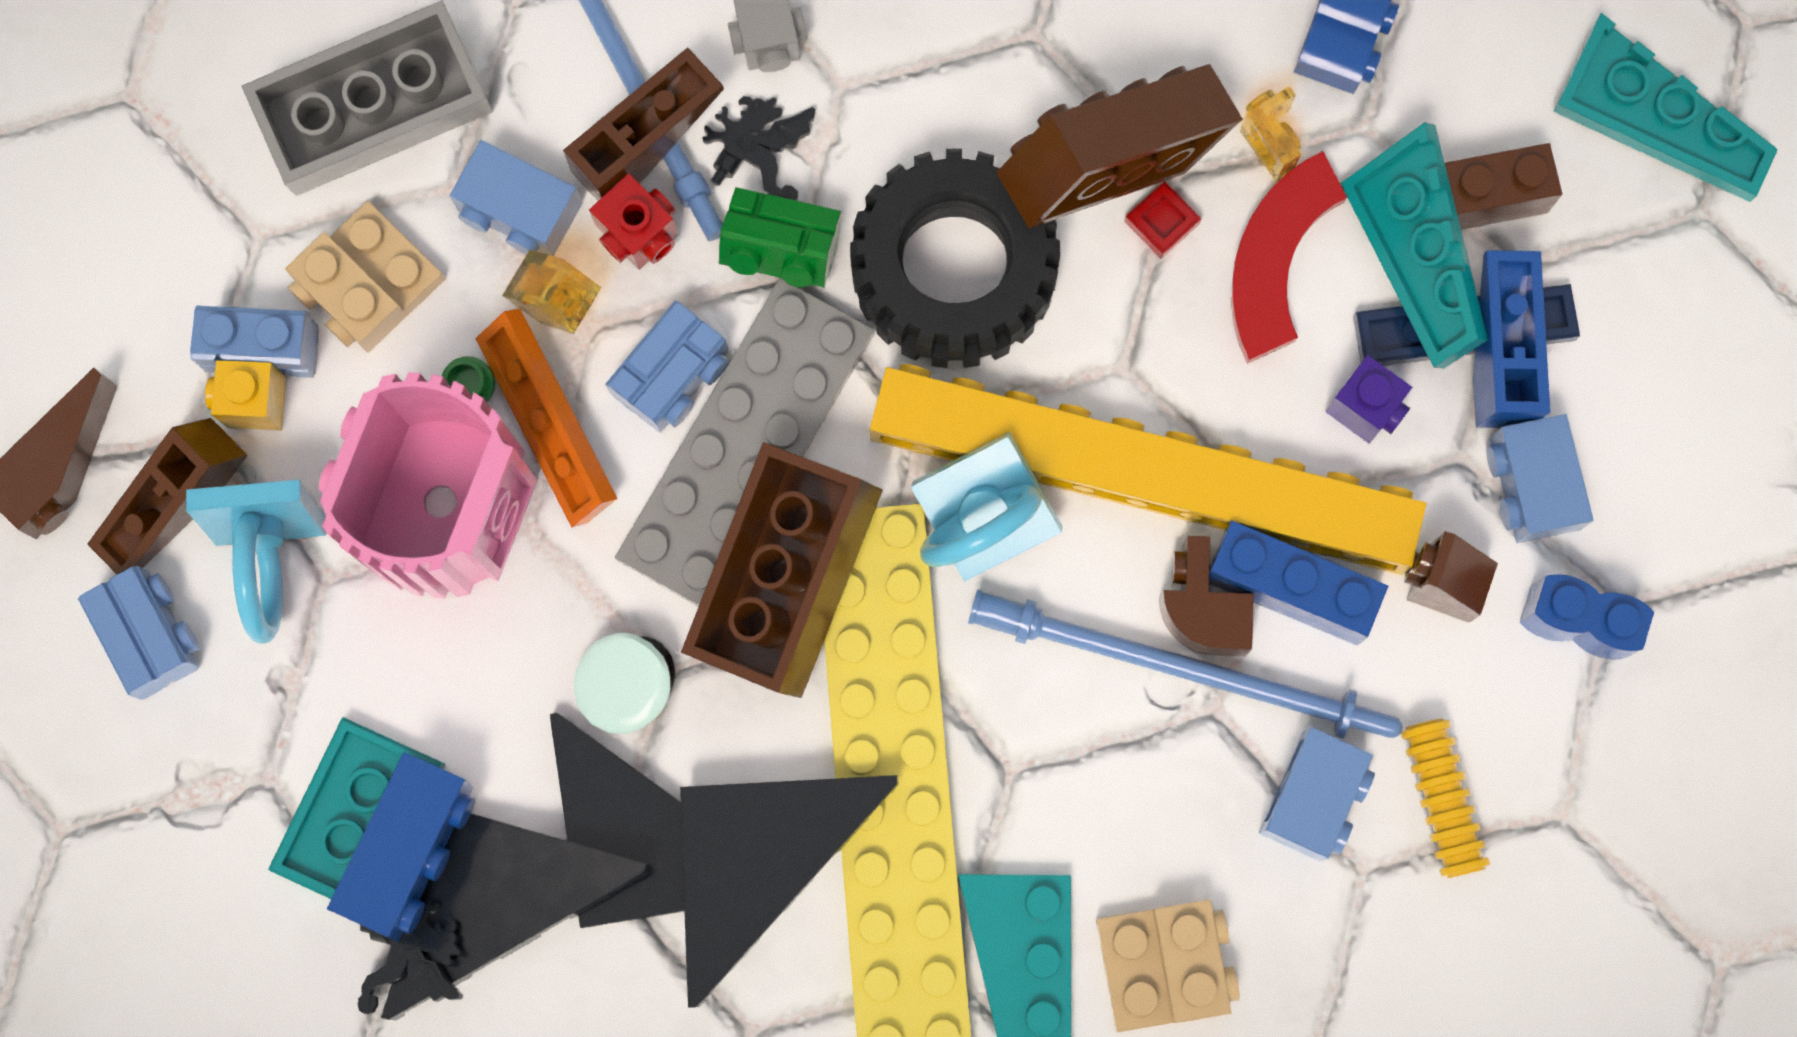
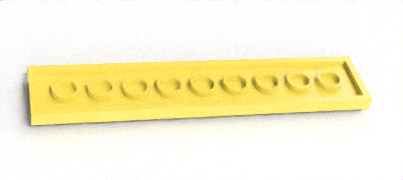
[824,504,971,1037]

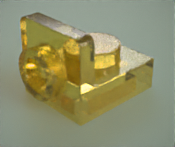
[1240,86,1302,182]

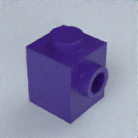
[1325,354,1413,444]

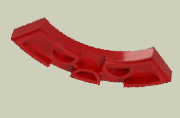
[1231,151,1347,364]

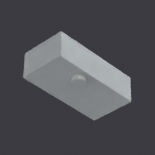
[241,0,493,196]

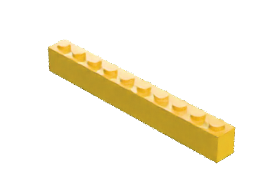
[869,364,1427,575]

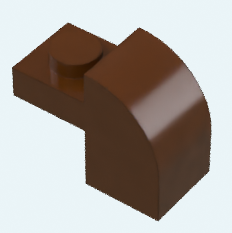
[1159,536,1254,657]

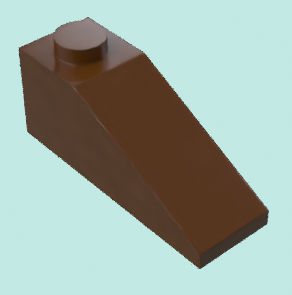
[563,47,724,201]
[0,367,117,539]
[87,418,248,575]

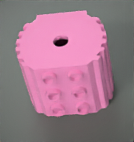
[319,372,538,599]

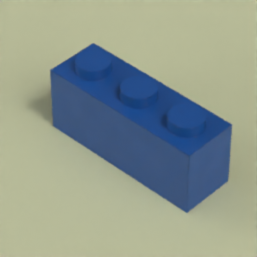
[1209,521,1389,646]
[327,752,475,942]

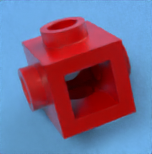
[589,173,678,270]

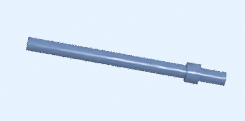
[578,0,723,241]

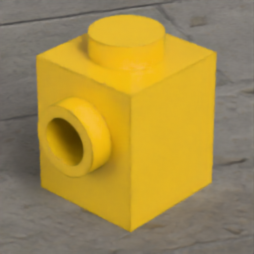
[205,360,287,431]

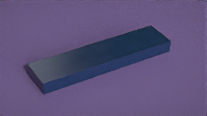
[1353,284,1580,366]

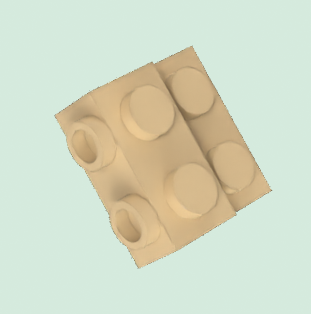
[285,201,446,353]
[1096,899,1240,1033]

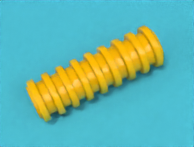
[1401,718,1491,879]

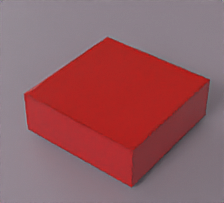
[1124,181,1202,259]

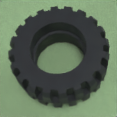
[850,148,1060,368]

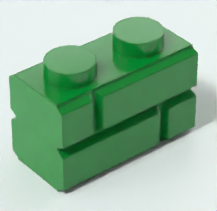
[719,187,842,288]

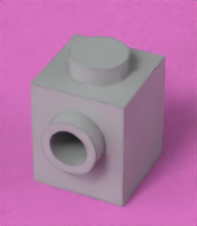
[727,0,807,72]

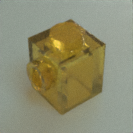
[502,250,602,334]

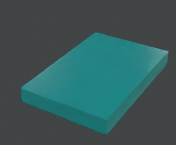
[268,717,445,899]

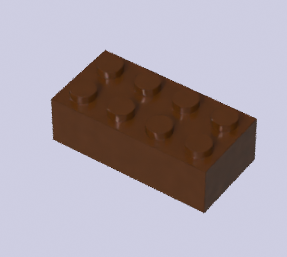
[996,64,1243,229]
[680,442,883,698]

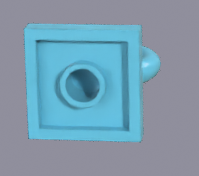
[911,432,1063,582]
[186,479,325,644]

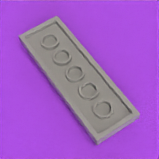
[614,278,874,607]

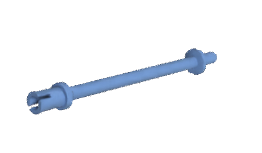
[968,590,1403,739]

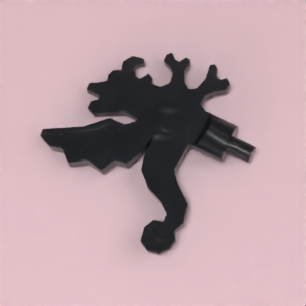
[702,96,816,201]
[357,900,464,1015]

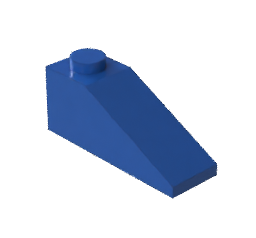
[1473,250,1550,428]

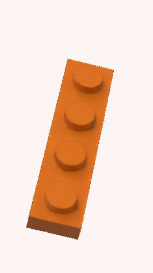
[475,308,618,528]

